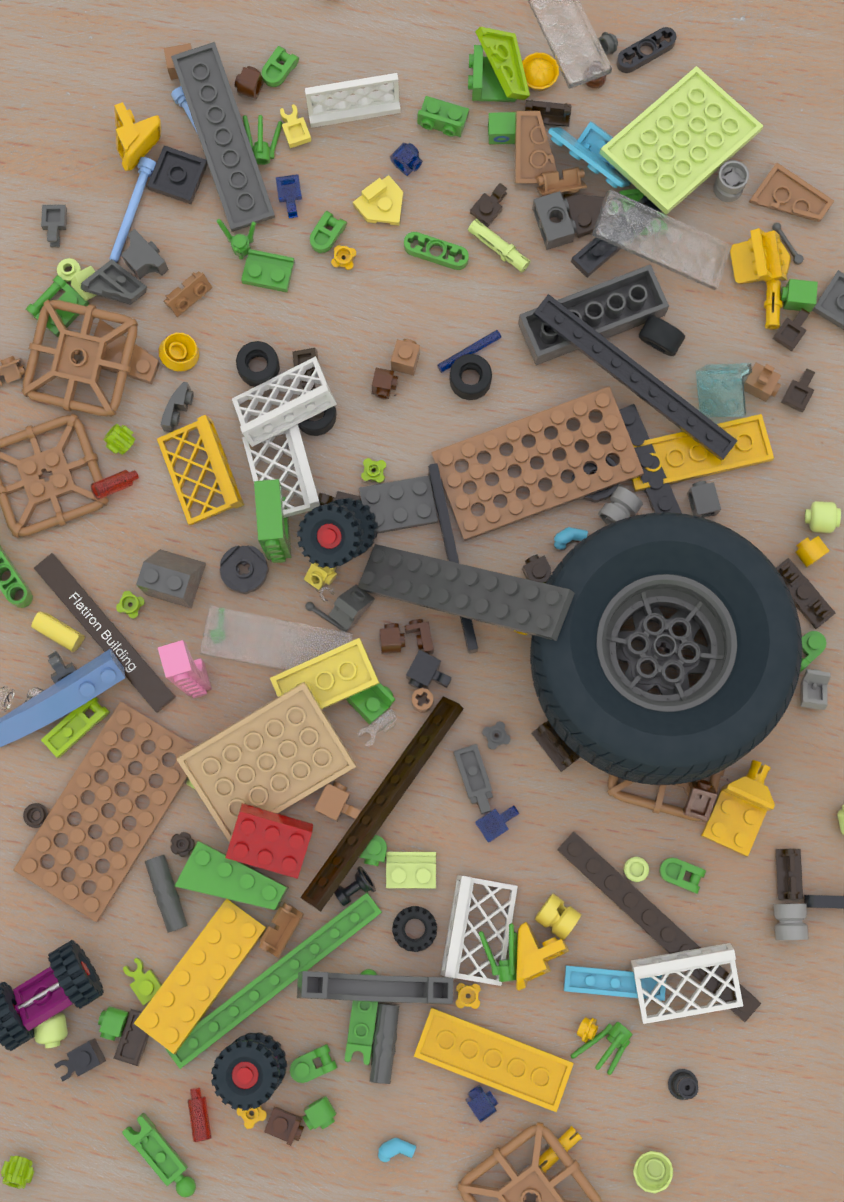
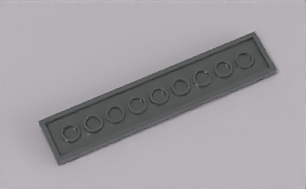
[358,544,575,641]

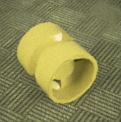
[534,893,582,940]

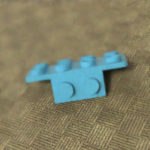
[548,121,631,188]

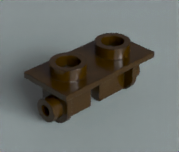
[525,99,572,127]
[531,721,580,772]
[775,849,803,899]

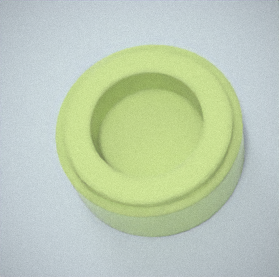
[623,857,649,882]

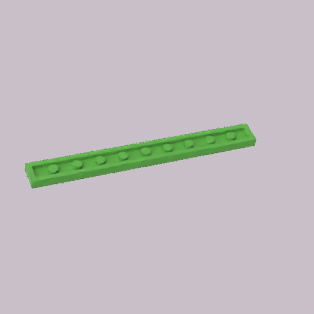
[165,892,382,1069]

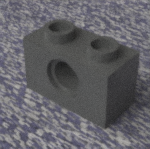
[532,191,577,250]

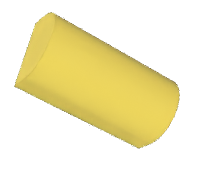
[31,611,85,652]

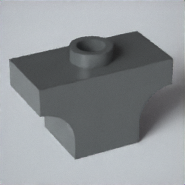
[121,229,169,279]
[328,584,375,630]

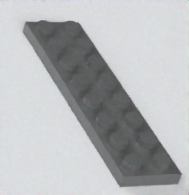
[171,42,275,232]

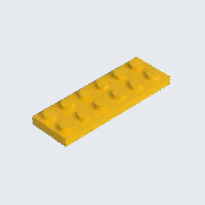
[631,414,774,492]
[134,899,267,1054]
[414,1007,574,1112]

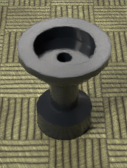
[334,866,376,906]
[668,1069,698,1100]

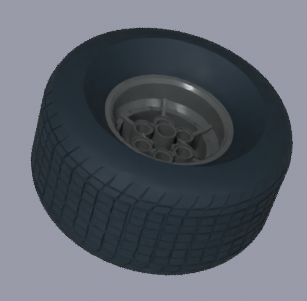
[530,512,802,785]

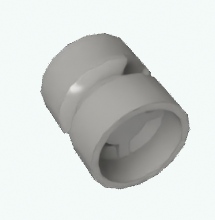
[713,161,749,202]
[598,486,643,525]
[773,904,809,940]

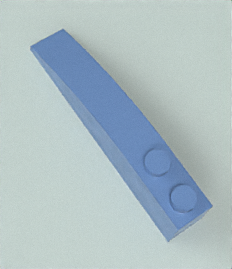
[0,649,125,747]

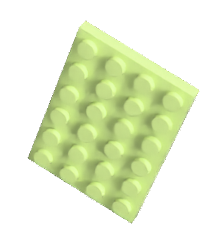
[599,66,763,215]

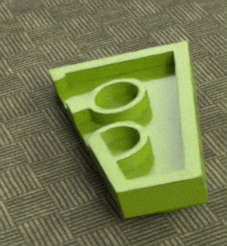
[475,27,530,100]

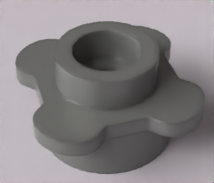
[482,721,511,750]

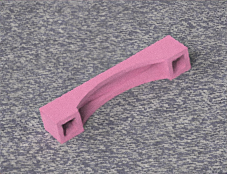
[158,640,212,698]

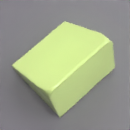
[71,266,97,301]

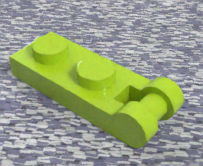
[41,697,110,758]

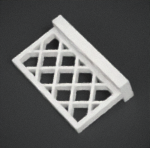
[305,73,401,128]
[232,356,337,447]
[242,424,320,518]
[440,875,518,986]
[631,943,743,1024]

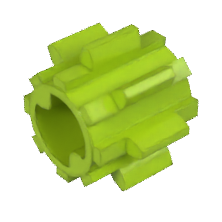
[103,424,136,455]
[1,1156,34,1189]

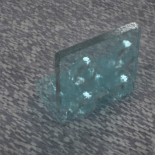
[696,363,752,417]

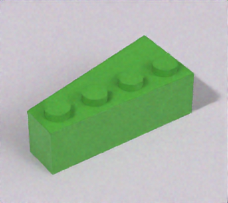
[175,841,289,910]

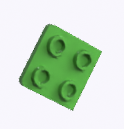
[468,45,517,102]

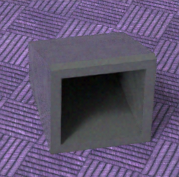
[136,549,206,608]

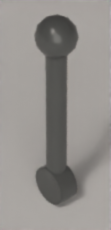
[772,223,804,265]
[305,602,349,633]

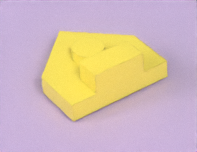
[353,175,403,226]

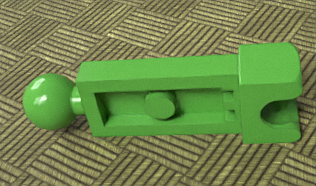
[344,969,378,1065]
[122,1113,196,1198]

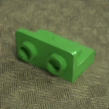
[417,96,469,137]
[346,683,395,725]

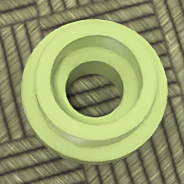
[57,258,81,282]

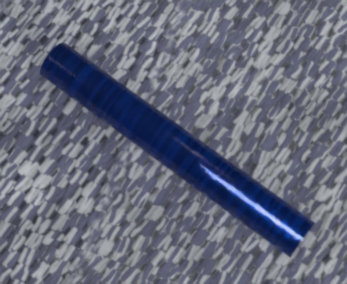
[437,330,501,373]

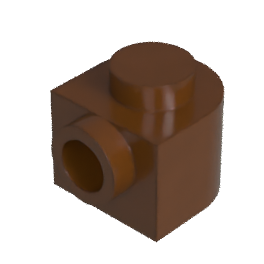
[234,66,264,99]
[371,367,398,399]
[380,623,406,654]

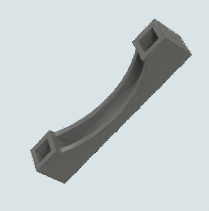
[297,971,453,1004]

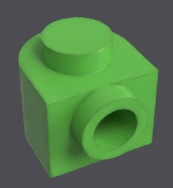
[360,835,387,866]
[98,1006,129,1041]
[303,1096,337,1130]

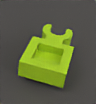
[123,958,162,1006]

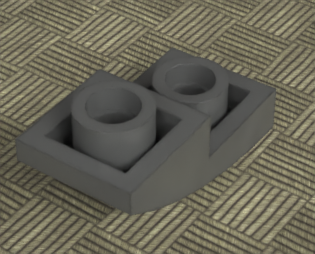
[160,382,194,432]

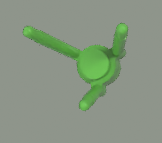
[243,115,282,165]
[217,219,256,260]
[479,923,518,982]
[571,1021,633,1075]

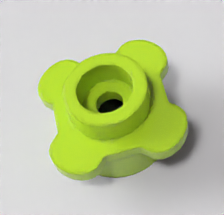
[361,458,386,483]
[116,591,145,619]

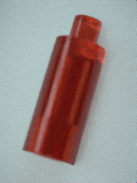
[91,470,139,500]
[187,1087,212,1142]

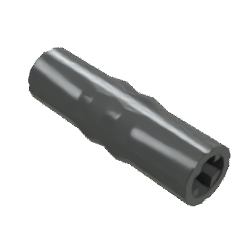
[145,855,188,933]
[369,1003,399,1084]

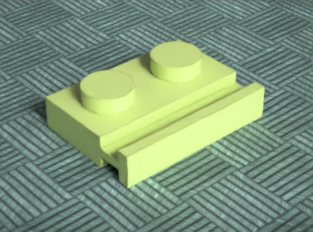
[386,852,436,888]

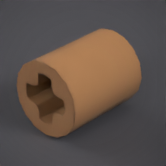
[411,688,434,713]

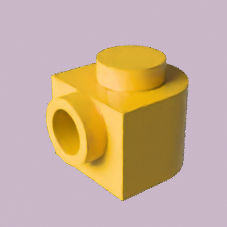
[795,536,830,568]

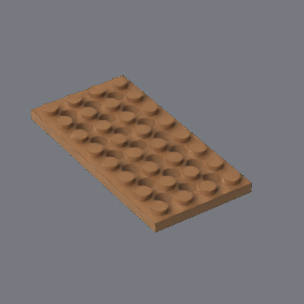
[431,386,644,541]
[13,701,195,922]

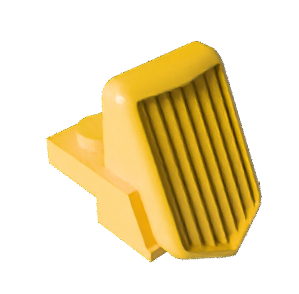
[114,102,161,171]
[730,228,791,284]
[516,922,570,991]

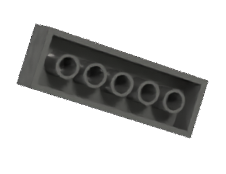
[518,264,669,365]

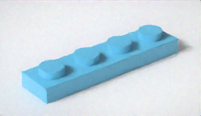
[563,965,666,1001]

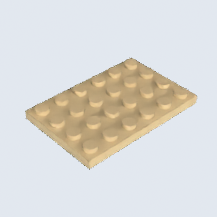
[177,681,356,842]

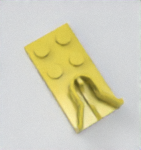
[270,638,380,709]

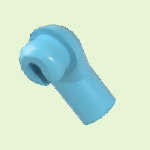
[554,527,588,550]
[378,1138,416,1162]

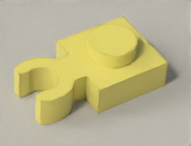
[280,104,311,148]

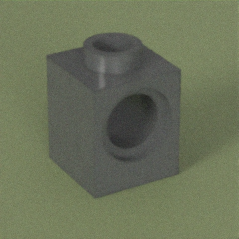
[687,481,721,518]

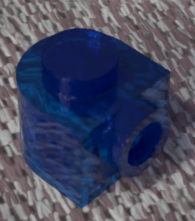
[390,143,423,176]
[465,1085,498,1123]

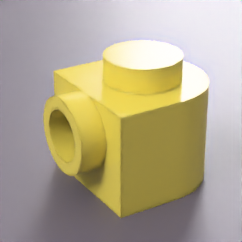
[304,563,337,590]

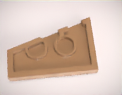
[515,111,560,183]
[749,163,834,222]
[94,319,160,384]

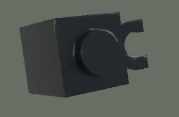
[406,649,452,689]
[54,1039,106,1082]

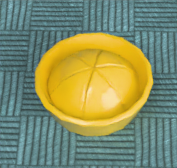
[522,52,559,91]
[158,332,199,371]

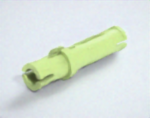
[468,219,531,273]

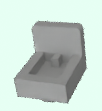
[801,669,831,710]

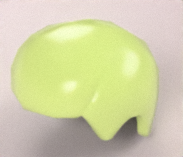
[633,1151,673,1193]

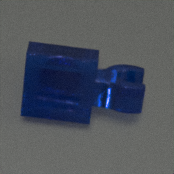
[276,174,302,218]
[475,806,519,843]

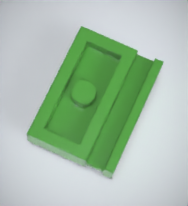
[241,249,295,292]

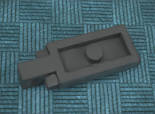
[453,744,493,814]

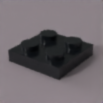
[147,145,208,204]

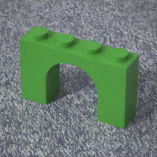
[254,479,292,563]

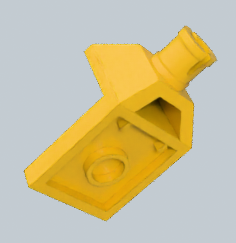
[701,760,775,857]

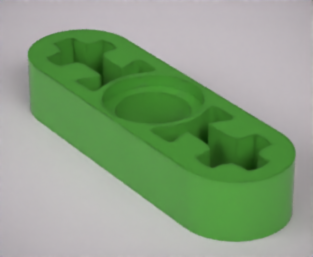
[404,232,469,270]

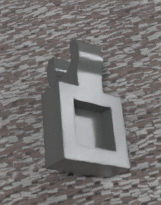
[41,205,67,247]
[48,651,77,683]

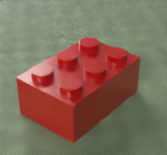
[225,803,313,879]

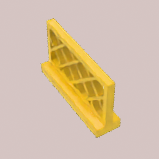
[157,415,244,526]

